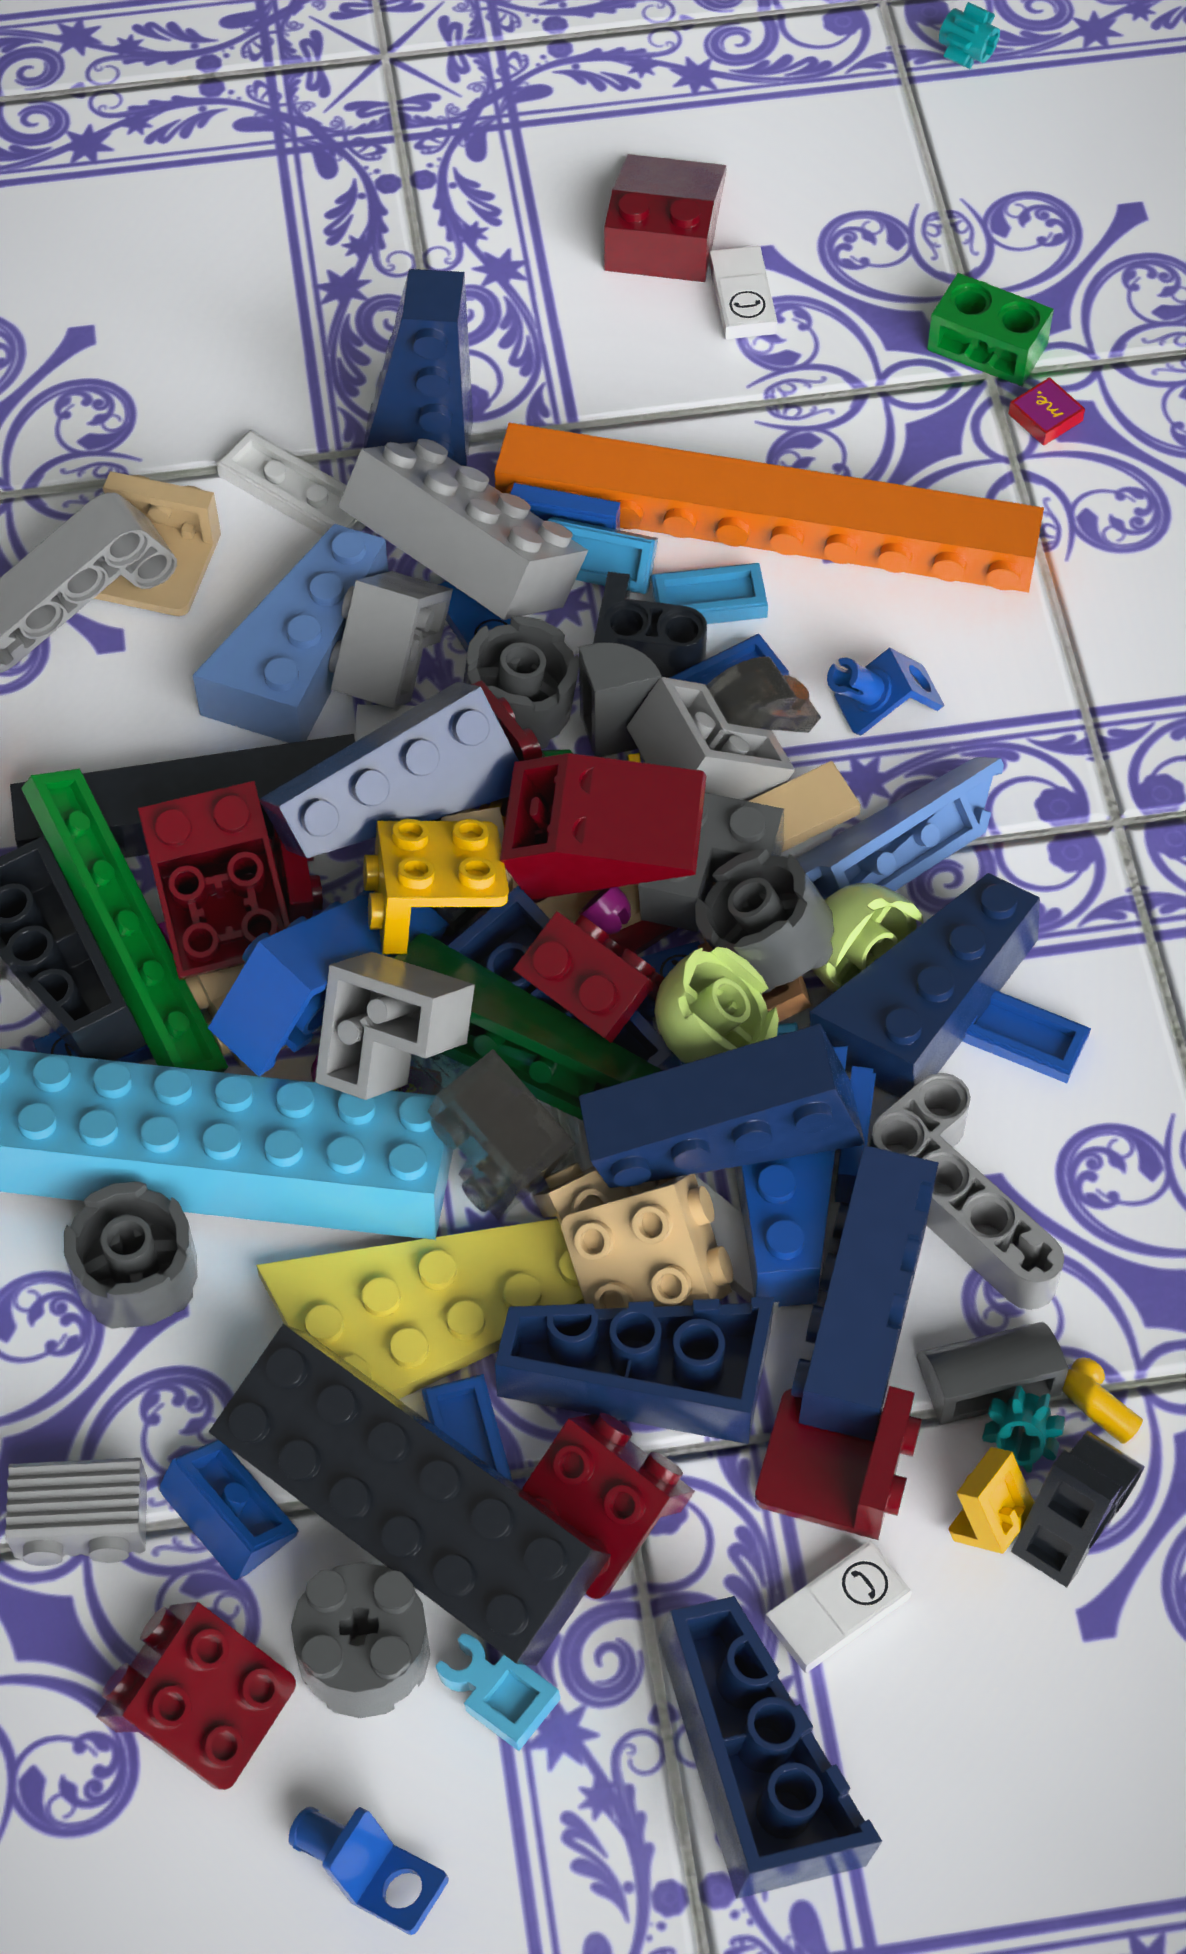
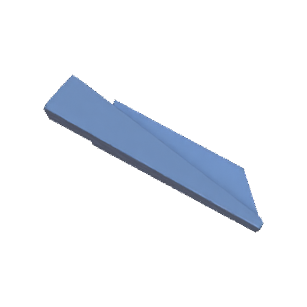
[796,757,1004,900]

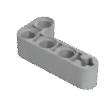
[0,493,177,673]
[870,1073,1064,1310]

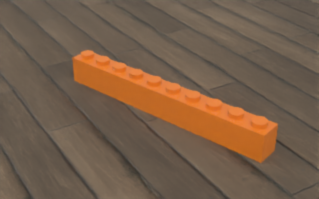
[494,423,1044,593]

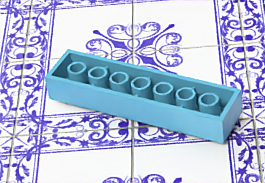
[0,1049,455,1240]

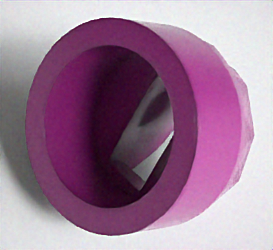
[579,887,631,934]

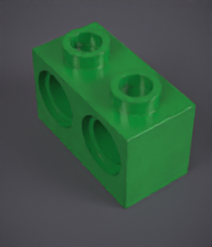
[927,273,1054,387]

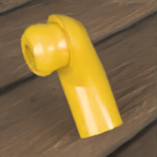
[1062,1357,1143,1444]

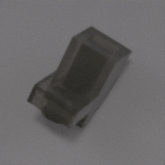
[706,657,821,733]

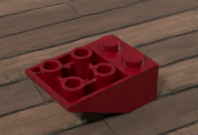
[500,753,707,900]
[138,781,290,980]

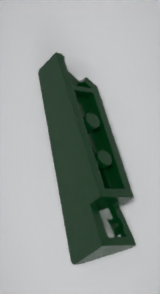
[395,933,663,1121]

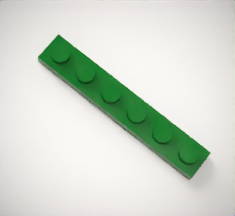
[21,768,228,1073]

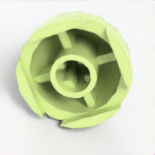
[811,883,924,993]
[654,947,779,1064]

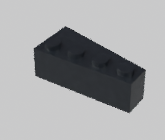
[0,836,147,1061]

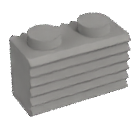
[5,1458,147,1566]

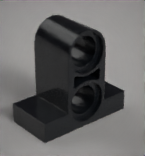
[593,572,707,678]
[1011,1431,1145,1588]

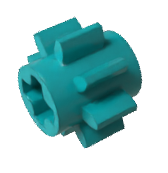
[939,2,1000,69]
[982,1386,1066,1472]

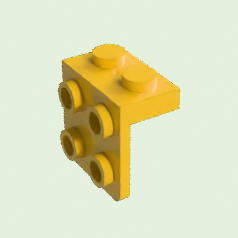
[363,819,509,954]

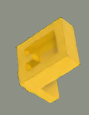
[948,1447,1034,1554]

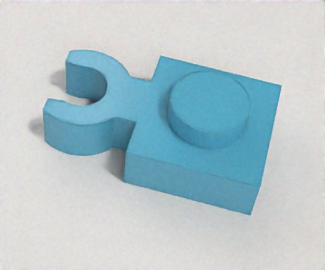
[435,1633,561,1751]

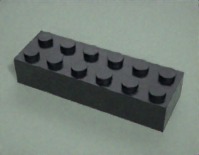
[209,1324,611,1666]

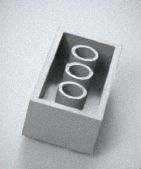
[338,439,589,620]

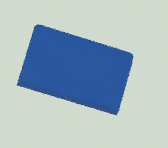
[159,1440,299,1580]

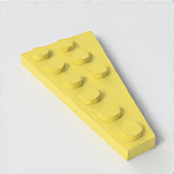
[256,1218,585,1399]

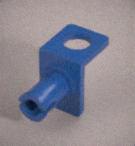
[827,647,944,736]
[288,1806,449,1935]

